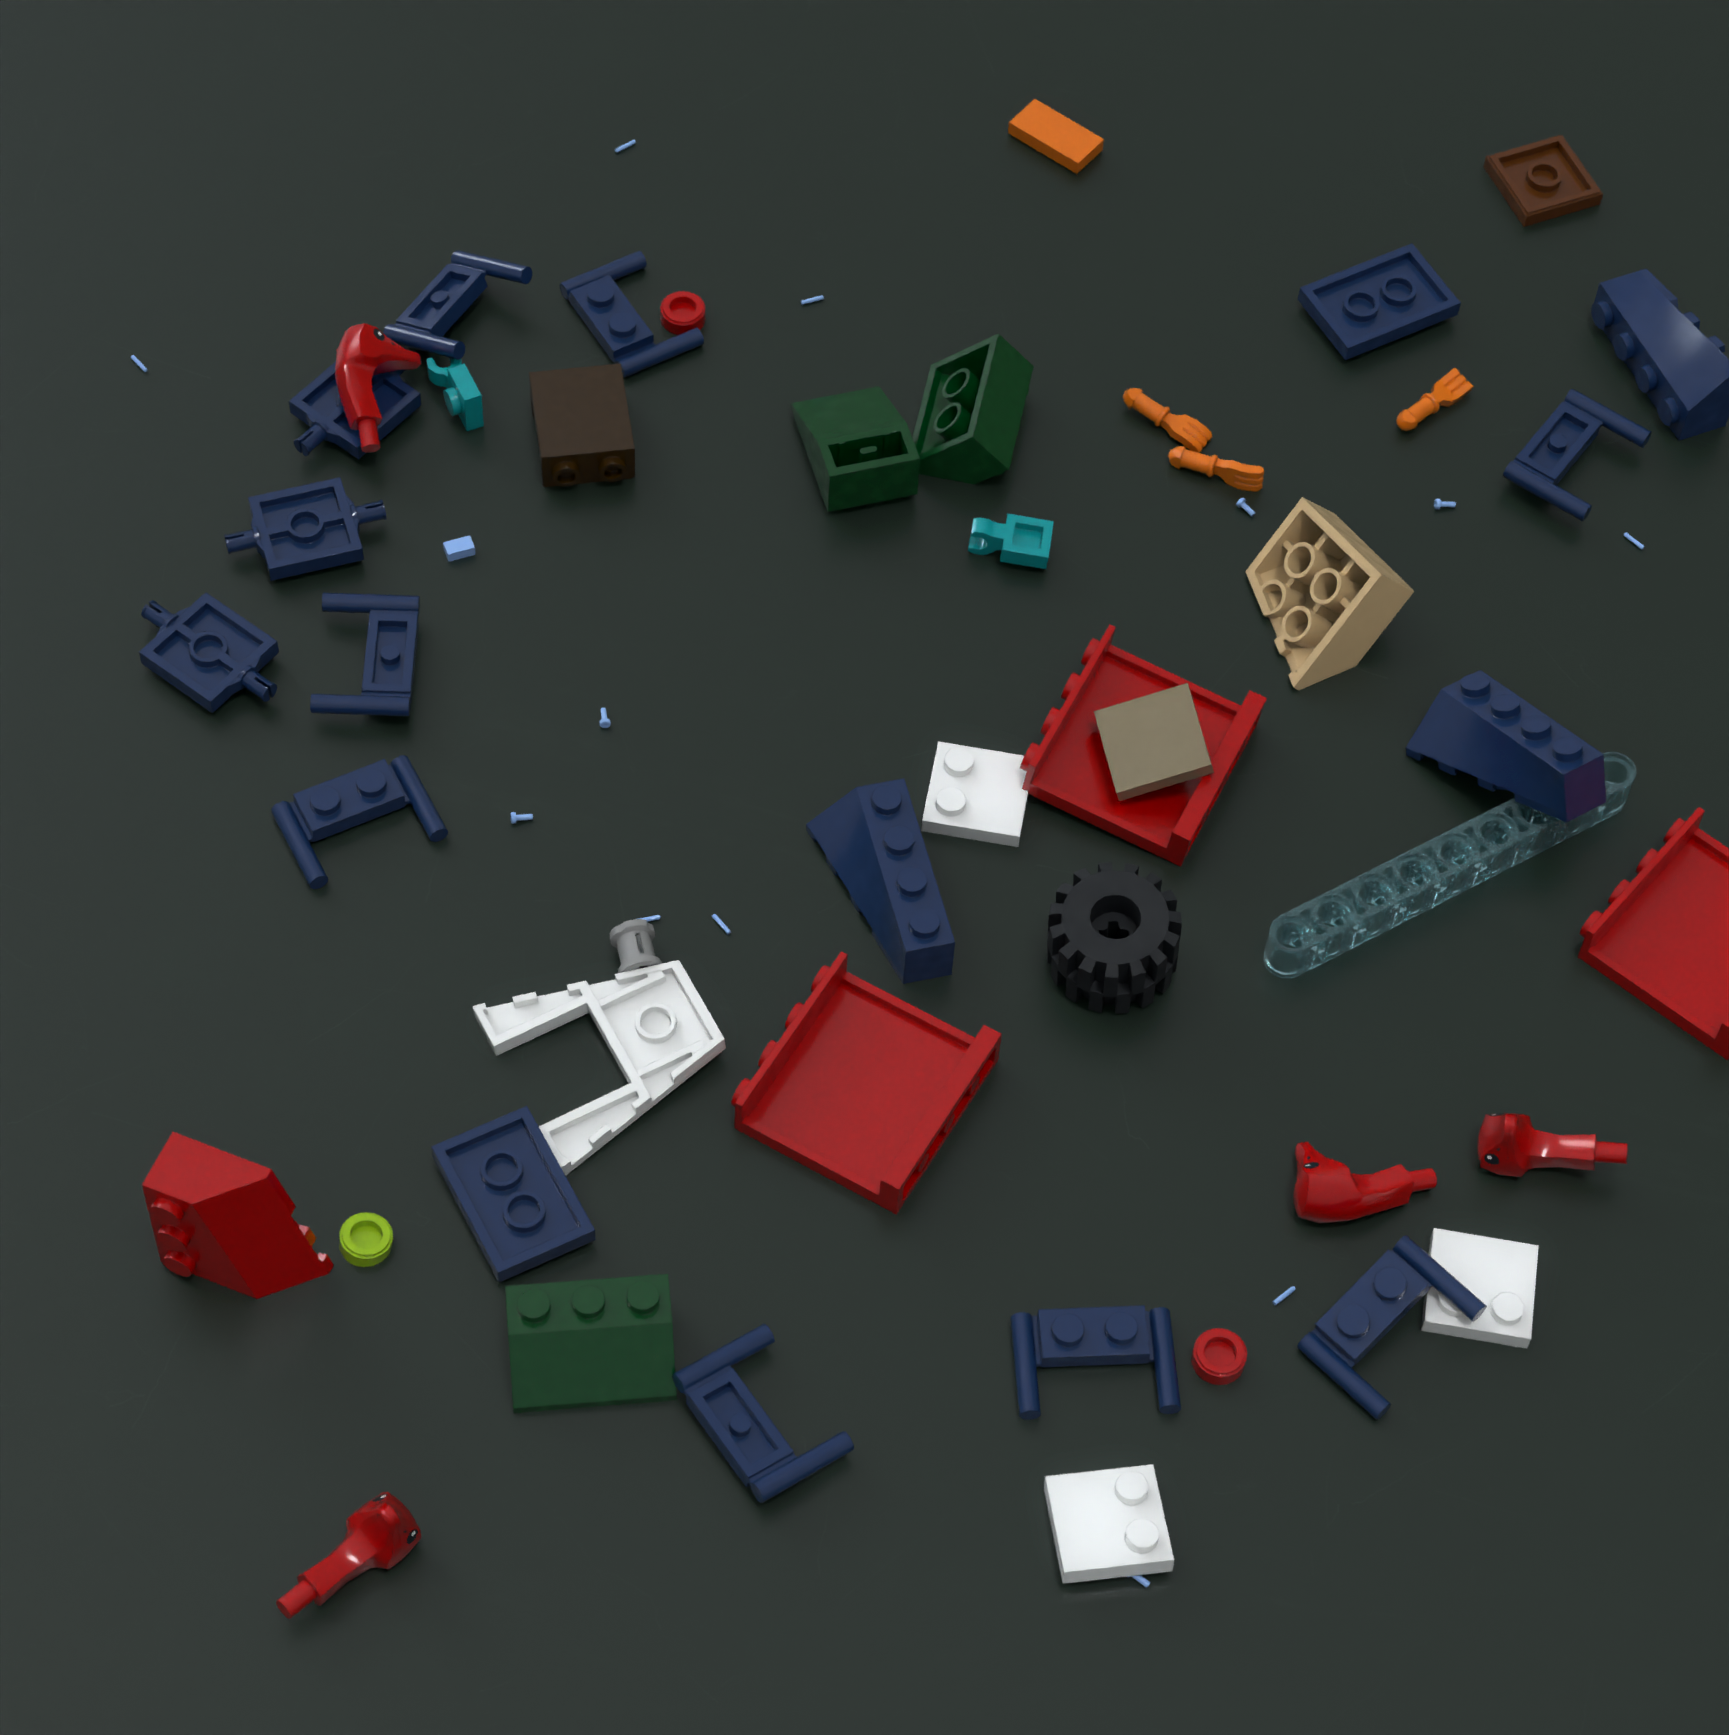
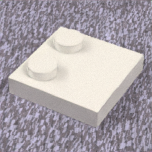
[921,741,1028,847]
[1421,1228,1539,1349]
[1044,1464,1174,1584]

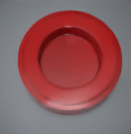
[660,291,705,335]
[1191,1328,1247,1385]

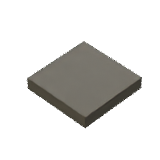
[1094,683,1214,801]

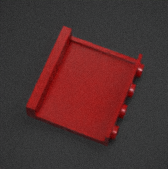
[1020,624,1267,867]
[1578,807,1729,1061]
[731,951,1002,1215]

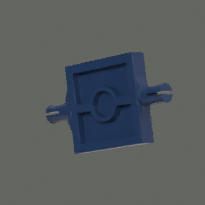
[289,348,421,459]
[224,477,387,581]
[139,592,279,713]

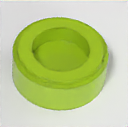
[339,1212,393,1267]

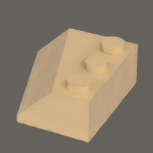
[1245,497,1414,690]

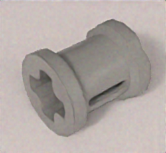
[609,919,662,973]

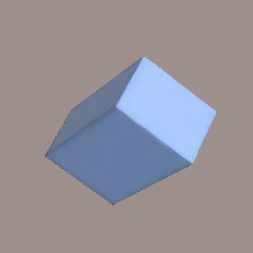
[443,535,475,562]

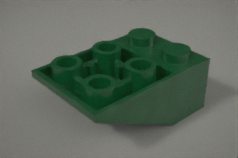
[791,386,920,512]

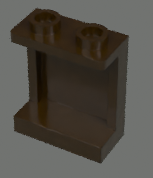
[529,363,635,487]

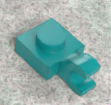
[427,357,484,431]
[968,513,1054,569]

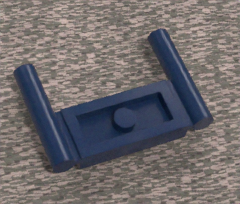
[383,250,533,360]
[560,251,704,378]
[1503,389,1652,522]
[310,593,420,716]
[271,755,448,889]
[1297,1235,1487,1420]
[1010,1305,1181,1420]
[672,1324,854,1503]

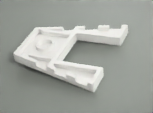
[473,960,726,1176]

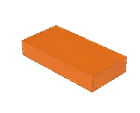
[1008,99,1104,174]

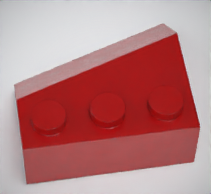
[142,1132,334,1299]

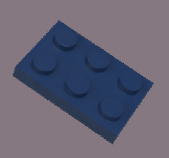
[1298,243,1461,360]
[431,1106,596,1282]

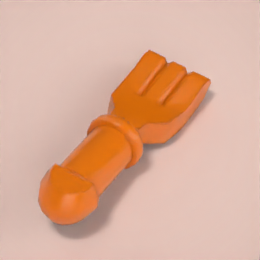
[1396,368,1474,431]
[1123,388,1213,453]
[1168,446,1264,492]

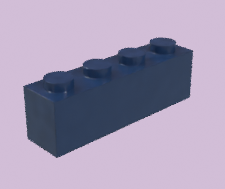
[1591,268,1729,441]
[1406,670,1606,823]
[806,778,955,984]

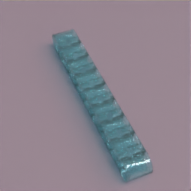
[1263,752,1637,978]

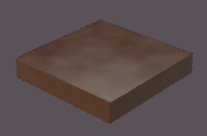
[1483,134,1603,227]

